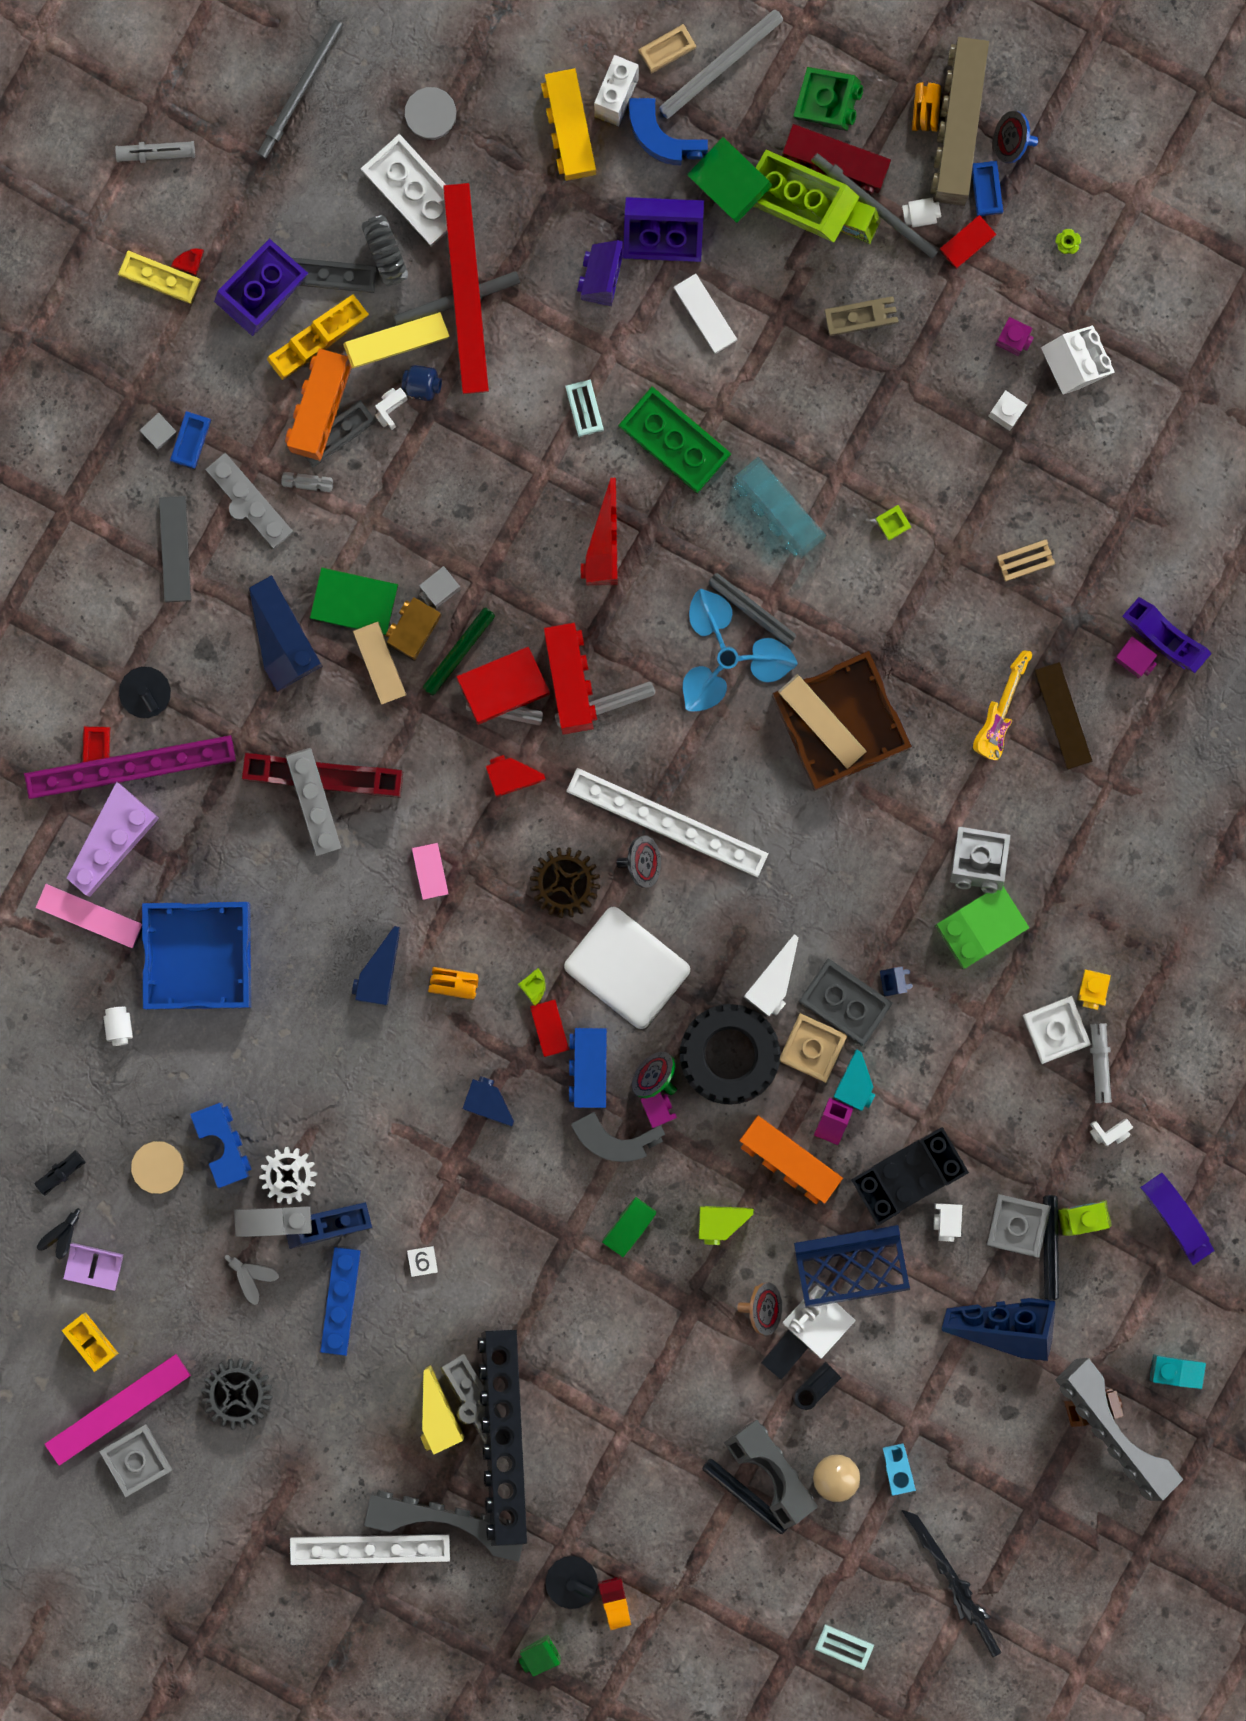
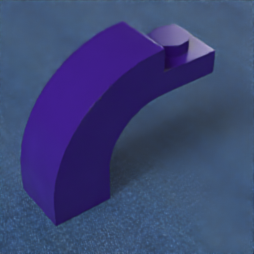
[1122,597,1212,673]
[1140,1173,1215,1265]

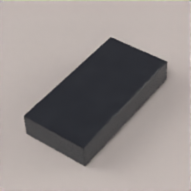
[761,1329,809,1380]

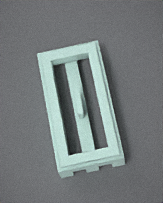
[565,379,604,437]
[815,1624,874,1670]

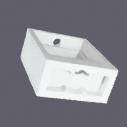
[594,55,639,126]

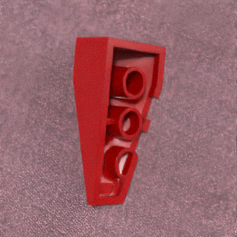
[581,478,618,586]

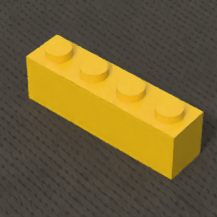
[541,68,596,181]

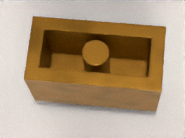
[386,597,442,660]

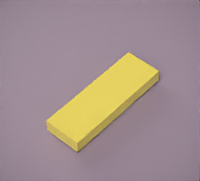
[118,251,201,305]

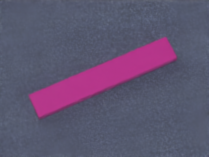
[45,1354,191,1466]

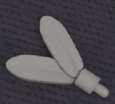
[225,1255,279,1305]

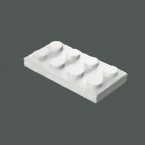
[361,134,448,246]

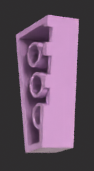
[67,782,159,897]

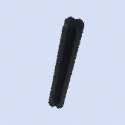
[1043,1195,1059,1300]
[702,1459,788,1534]

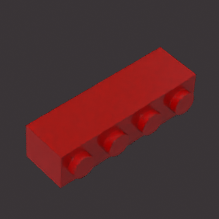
[544,623,597,735]

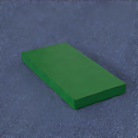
[618,386,731,494]

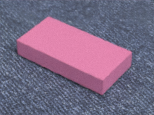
[412,843,449,900]

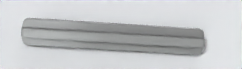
[555,682,655,728]

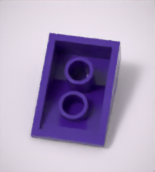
[214,238,308,336]
[577,240,623,307]

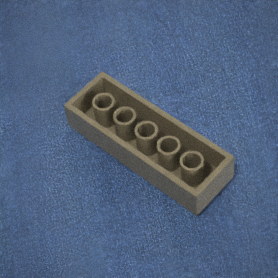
[930,37,989,206]

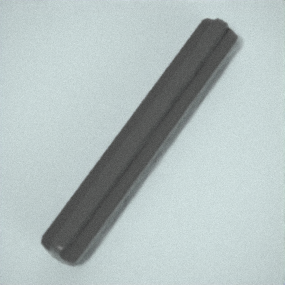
[708,573,796,646]

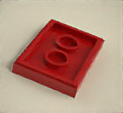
[457,646,550,725]

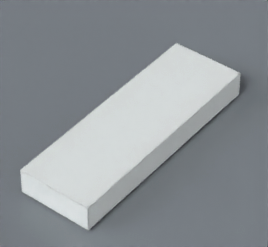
[674,273,737,354]

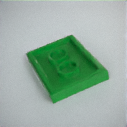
[687,137,773,223]
[310,567,398,636]

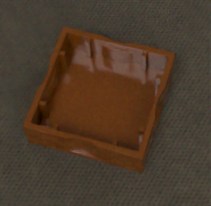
[772,651,912,791]

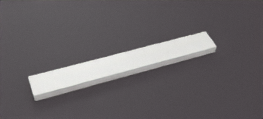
[566,768,769,878]

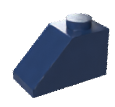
[462,1076,514,1126]

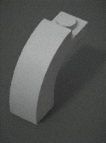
[234,1206,312,1237]

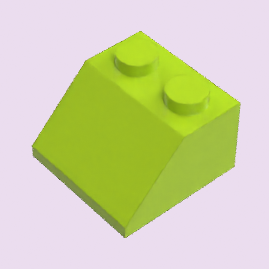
[698,1206,754,1245]

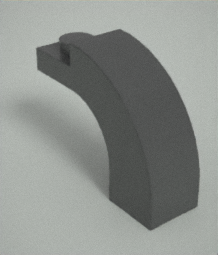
[571,1112,665,1162]

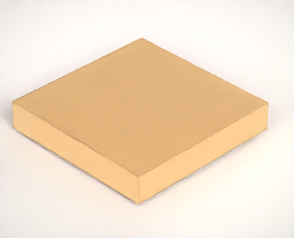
[780,1013,848,1083]

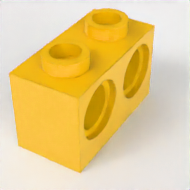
[61,1313,119,1372]

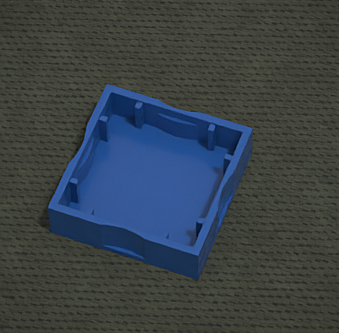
[142,902,251,1010]

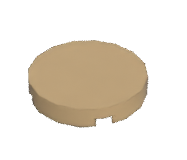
[131,1141,184,1194]

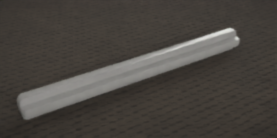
[659,9,783,119]

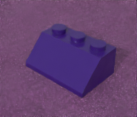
[623,197,704,262]

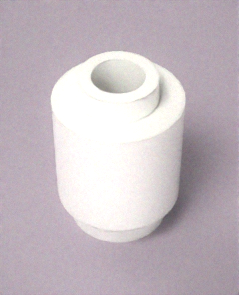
[902,197,941,228]
[103,1007,133,1046]

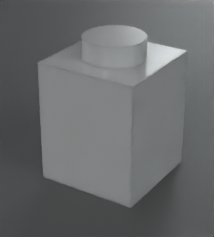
[419,566,461,609]

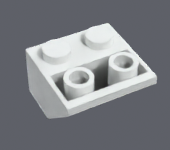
[1041,326,1115,394]

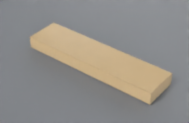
[778,674,867,769]

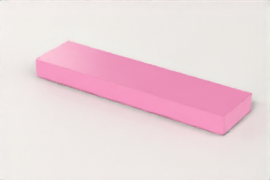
[36,884,142,948]

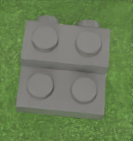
[950,827,1011,894]

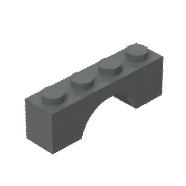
[724,1420,818,1530]

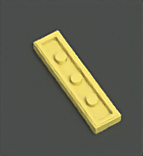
[343,312,449,369]

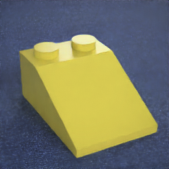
[420,1365,464,1454]

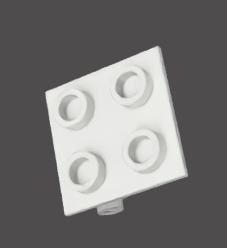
[782,1285,856,1359]

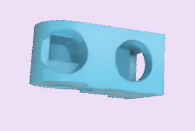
[883,1443,916,1496]

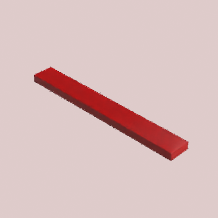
[443,183,489,395]

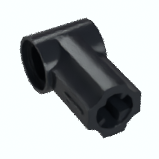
[793,1362,841,1410]

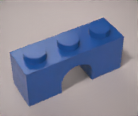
[190,1103,252,1188]

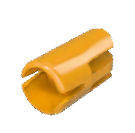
[912,82,941,131]
[428,967,479,1000]

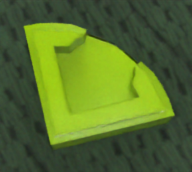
[518,968,546,1005]

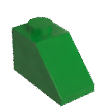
[518,1634,561,1677]

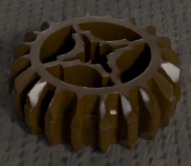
[530,847,600,918]

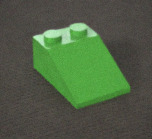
[935,886,1029,970]

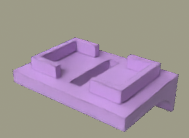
[63,1243,124,1291]

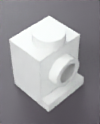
[933,1203,962,1242]

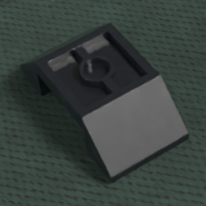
[851,1127,969,1226]

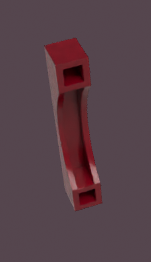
[242,753,404,798]

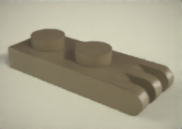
[824,296,899,337]

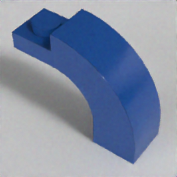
[629,98,708,166]

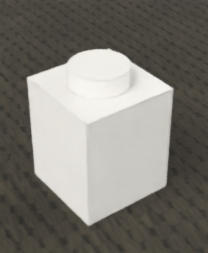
[988,390,1027,431]

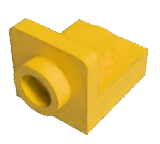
[1077,969,1111,1010]

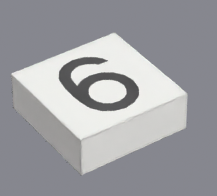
[407,1246,438,1277]

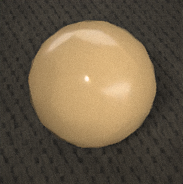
[813,1455,860,1502]

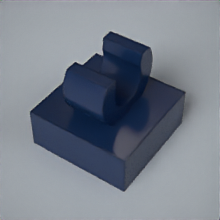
[880,966,913,997]

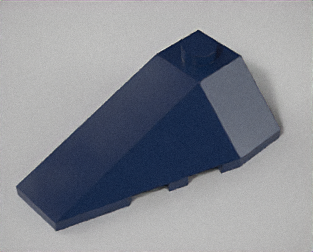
[249,575,323,692]
[942,1298,1056,1361]

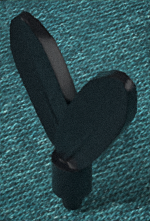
[37,1208,81,1260]

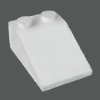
[743,934,798,1017]

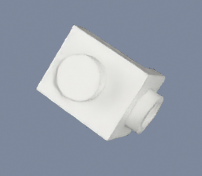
[375,387,408,430]
[1090,1119,1133,1146]

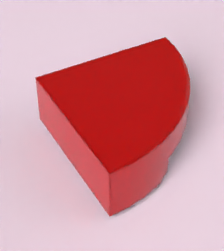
[171,248,204,276]

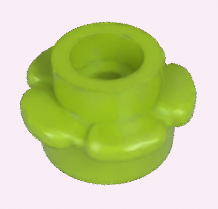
[1055,229,1081,254]

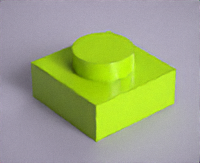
[875,505,911,541]

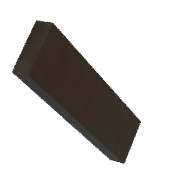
[1034,662,1093,770]

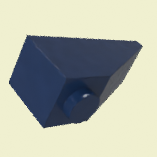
[352,926,401,1006]
[286,1202,372,1249]

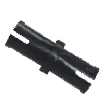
[34,1150,86,1196]

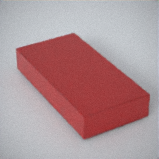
[940,215,997,270]
[83,726,111,762]
[530,1000,569,1057]

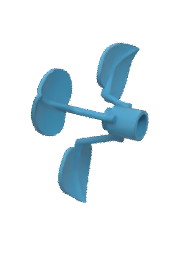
[683,589,797,711]

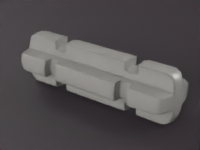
[281,472,333,492]

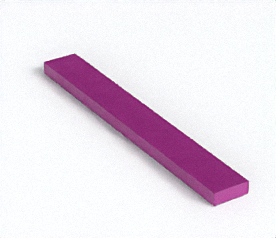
[24,735,236,799]

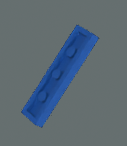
[320,1247,361,1356]

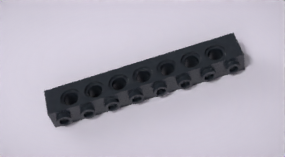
[477,1330,527,1546]

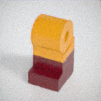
[598,1576,631,1630]

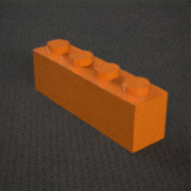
[285,348,352,461]
[739,1115,843,1204]

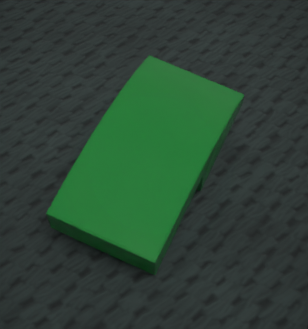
[602,1197,656,1257]

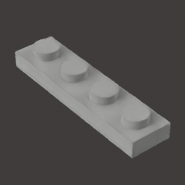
[285,748,341,856]

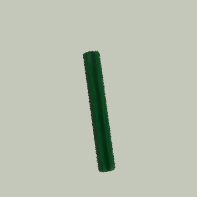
[423,607,495,696]

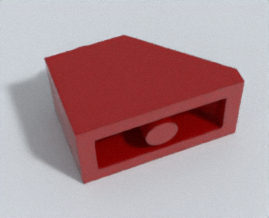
[486,755,546,798]

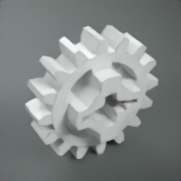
[259,1147,317,1204]

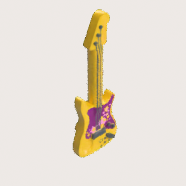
[973,650,1032,760]

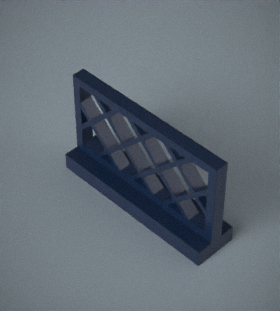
[794,1225,910,1308]

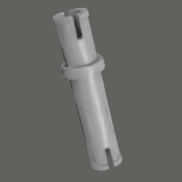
[115,141,195,163]
[1090,1023,1112,1103]

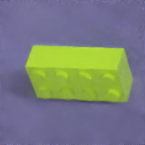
[754,150,859,243]

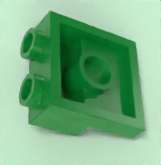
[793,67,863,131]

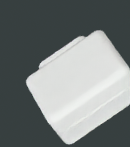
[564,907,690,1029]

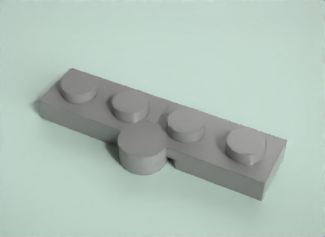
[205,453,294,549]
[440,1354,507,1445]

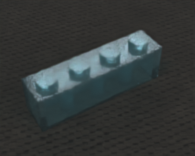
[734,457,826,559]

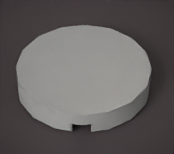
[405,87,457,140]

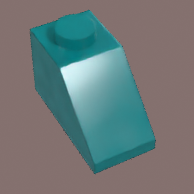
[833,1050,875,1111]
[1149,1354,1206,1389]

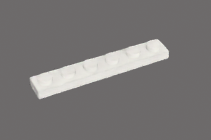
[290,1534,450,1565]

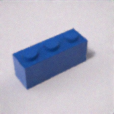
[569,1028,607,1108]

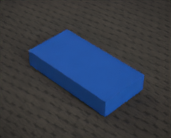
[971,161,1003,216]
[170,411,211,470]

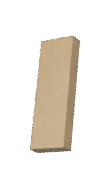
[353,622,406,705]

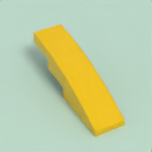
[267,294,369,380]

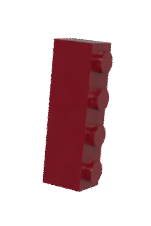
[782,124,891,195]

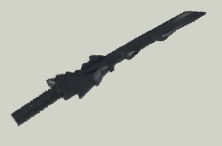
[902,1510,1002,1658]

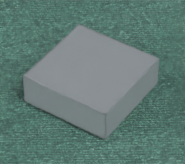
[140,413,177,450]

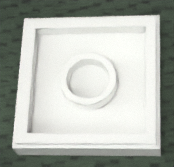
[1022,996,1091,1064]

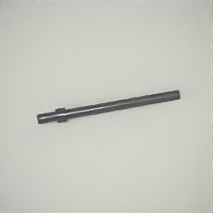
[257,20,343,159]
[811,153,938,259]

